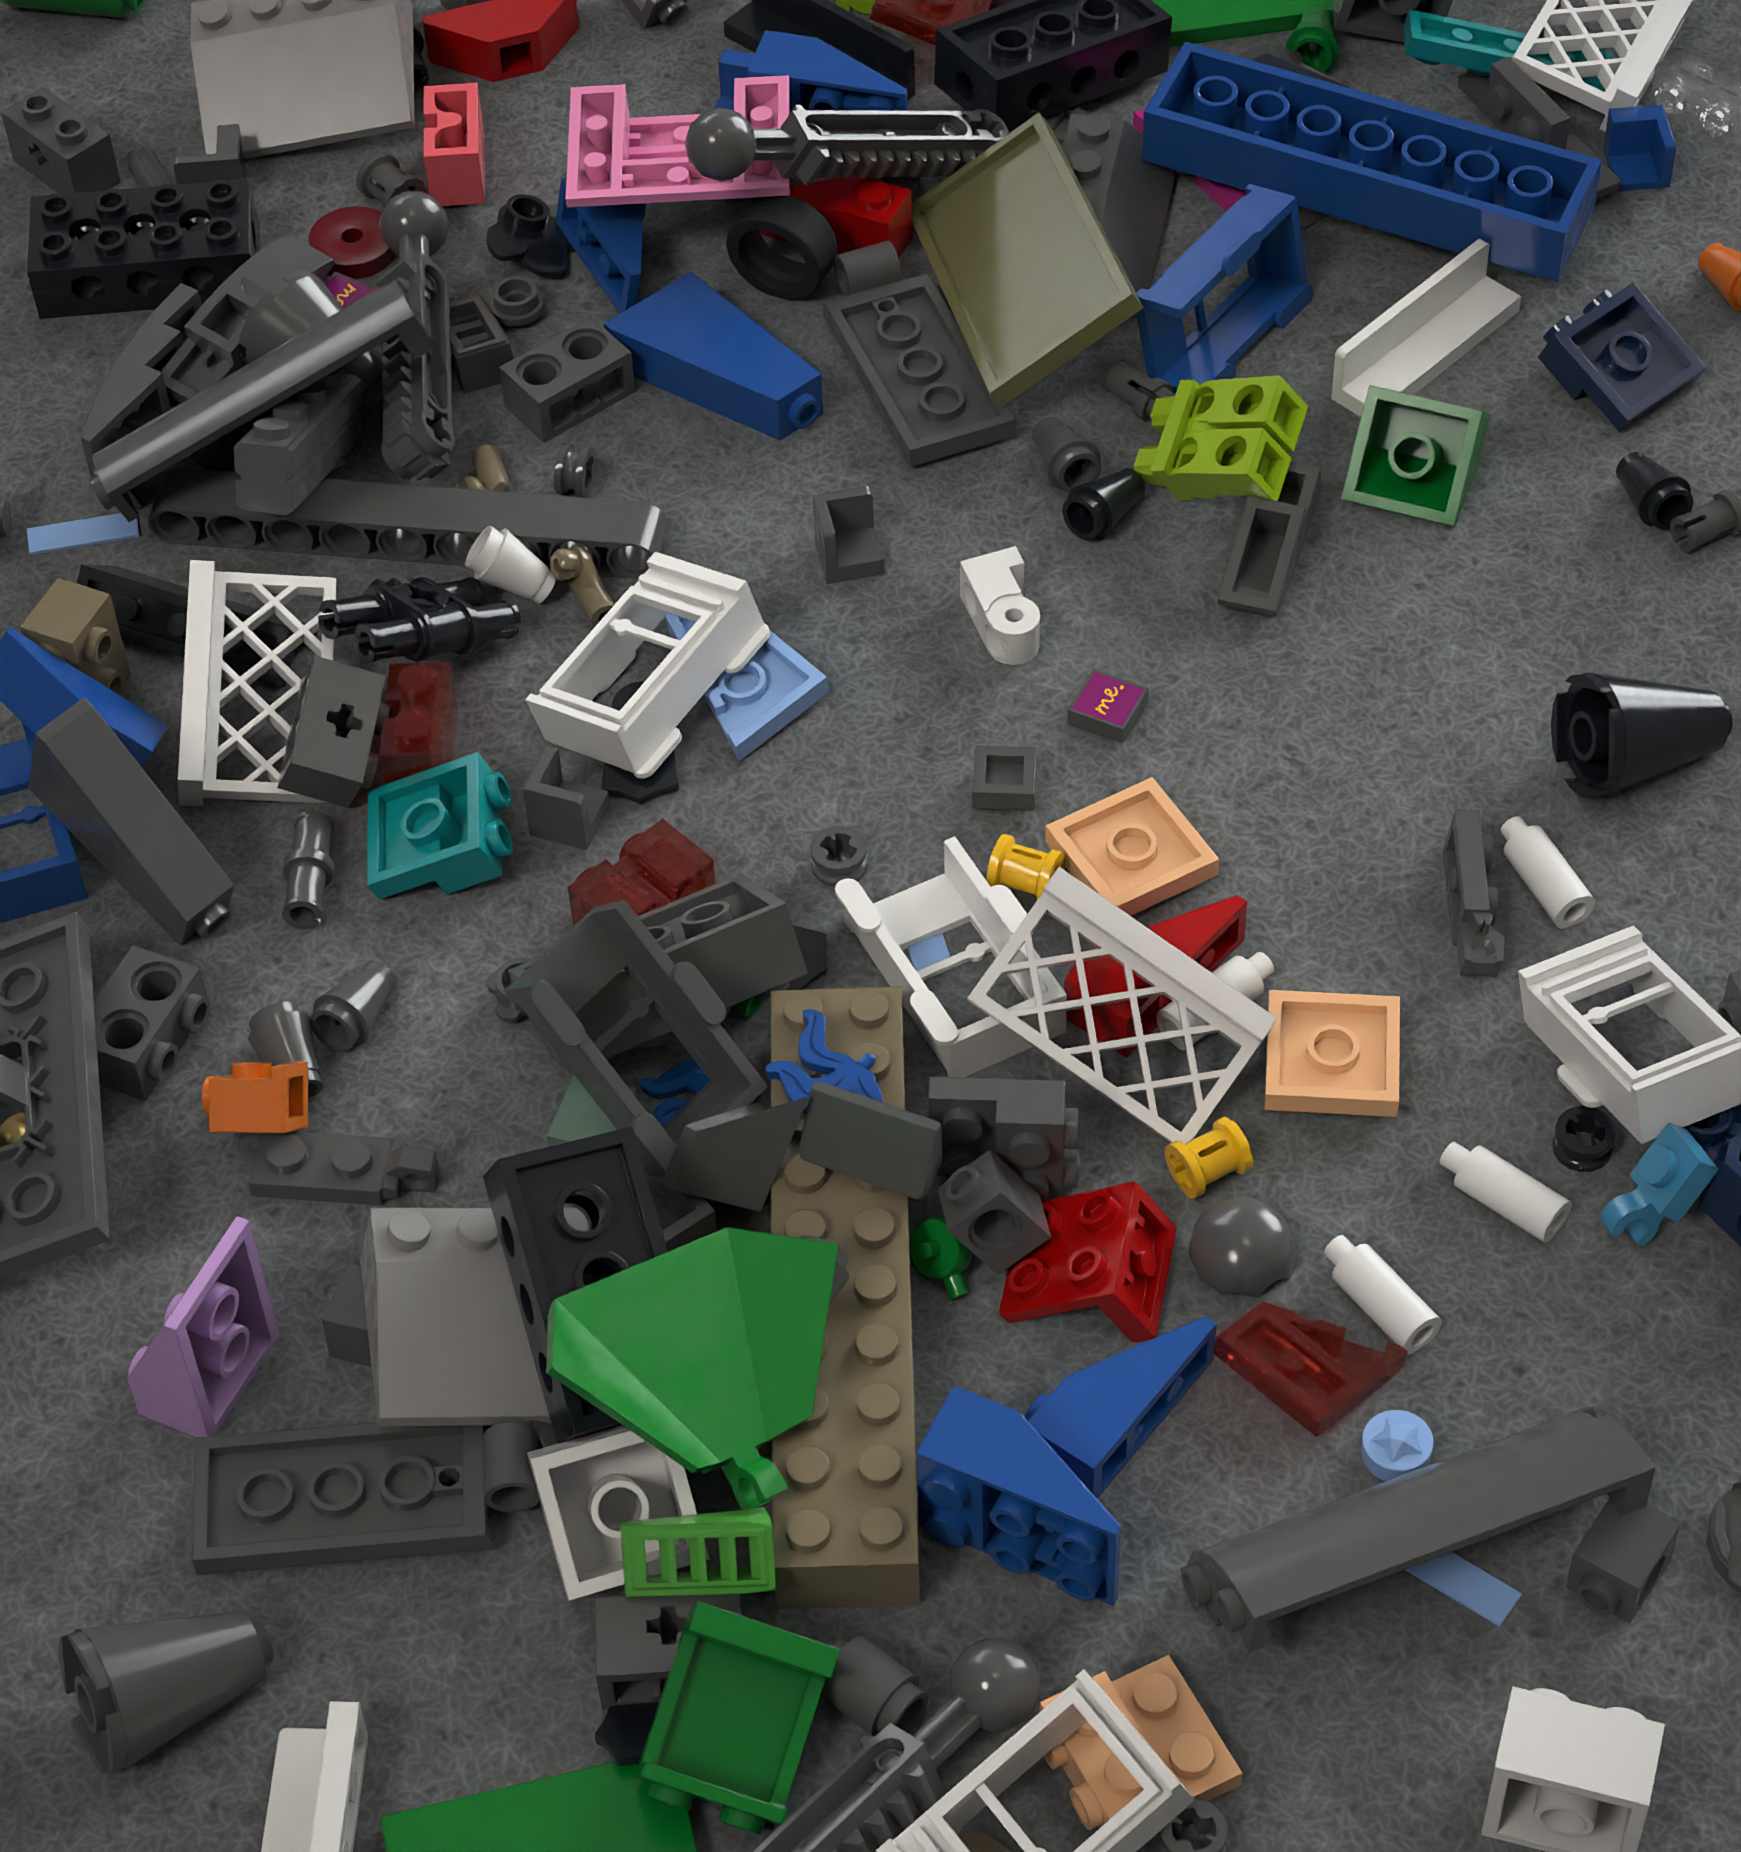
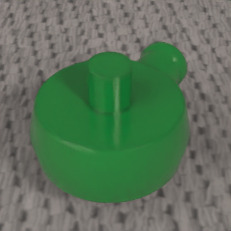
[910,1216,973,1301]

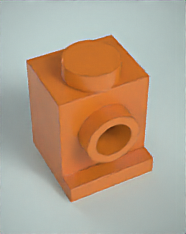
[202,1061,308,1133]

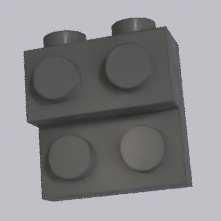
[928,1077,1079,1202]

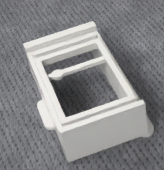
[525,552,770,779]
[835,837,1067,1078]
[1518,925,1741,1144]
[875,1669,1195,1852]

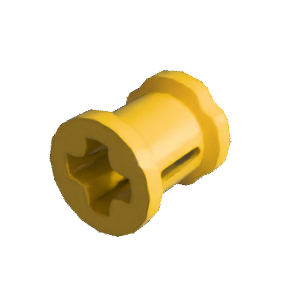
[986,834,1065,900]
[1165,1116,1254,1199]

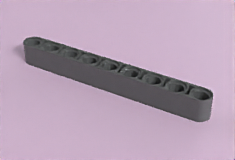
[148,468,668,579]

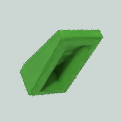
[620,1508,776,1597]

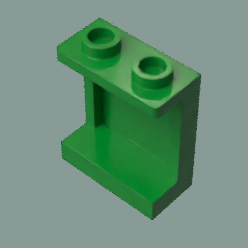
[634,1601,840,1835]

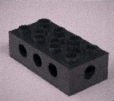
[934,0,1172,131]
[27,178,260,319]
[483,1127,668,1444]

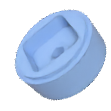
[1361,1410,1433,1481]

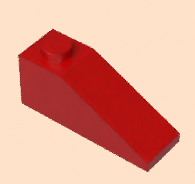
[759,177,913,258]
[1064,895,1247,1058]

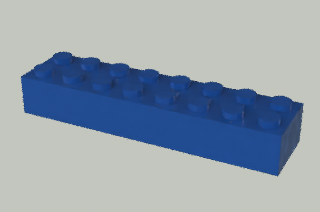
[1142,41,1602,282]

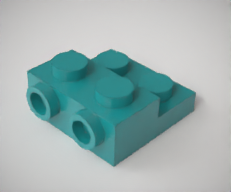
[367,752,513,900]

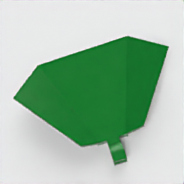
[546,1227,839,1510]

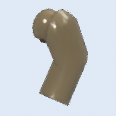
[455,445,510,492]
[550,545,615,626]

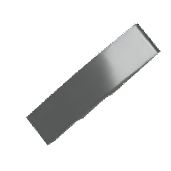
[81,283,202,478]

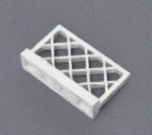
[1512,0,1694,132]
[178,560,336,806]
[967,867,1277,1144]

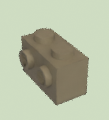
[20,578,131,696]

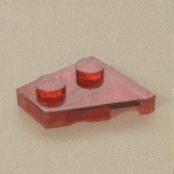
[1213,1301,1408,1437]

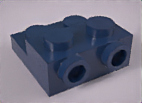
[1538,282,1707,432]

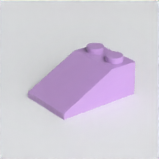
[127,1216,279,1437]

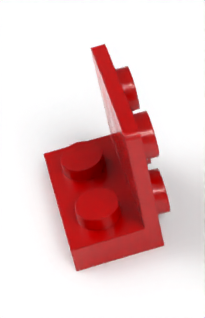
[999,1181,1177,1343]

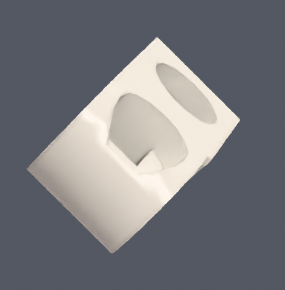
[960,546,1040,665]

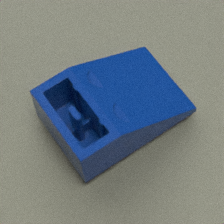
[747,30,908,113]
[916,1385,1121,1606]

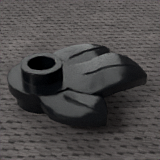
[486,194,575,278]

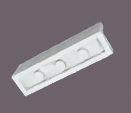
[1331,239,1521,417]
[261,1701,369,1852]

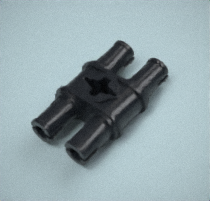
[318,577,521,664]

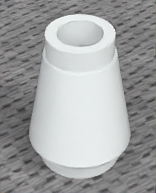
[465,526,556,604]

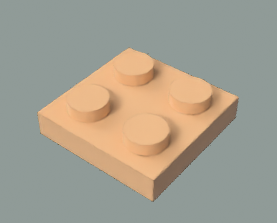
[1045,777,1219,916]
[1264,990,1400,1117]

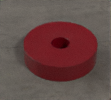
[308,206,396,279]

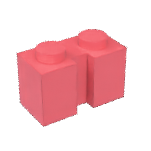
[424,83,485,206]

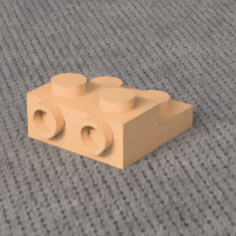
[1040,1655,1243,1830]

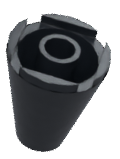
[1551,673,1733,797]

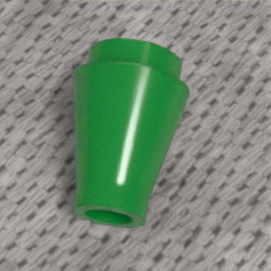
[1286,6,1338,72]

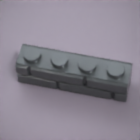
[234,368,363,515]

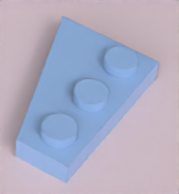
[664,612,830,762]

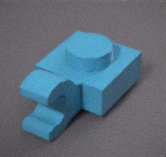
[1600,1122,1719,1246]

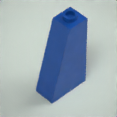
[604,272,823,441]

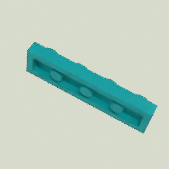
[1403,9,1615,92]

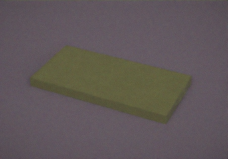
[912,112,1144,407]

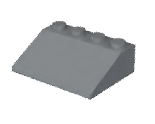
[190,0,415,159]
[360,1208,601,1427]

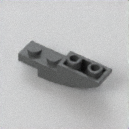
[161,234,335,404]

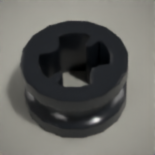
[1552,1106,1616,1172]

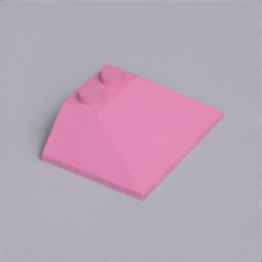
[566,75,790,207]

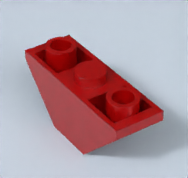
[421,0,579,82]

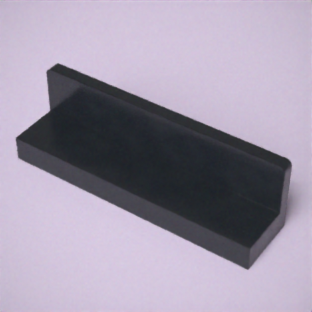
[724,0,915,100]
[77,565,318,686]

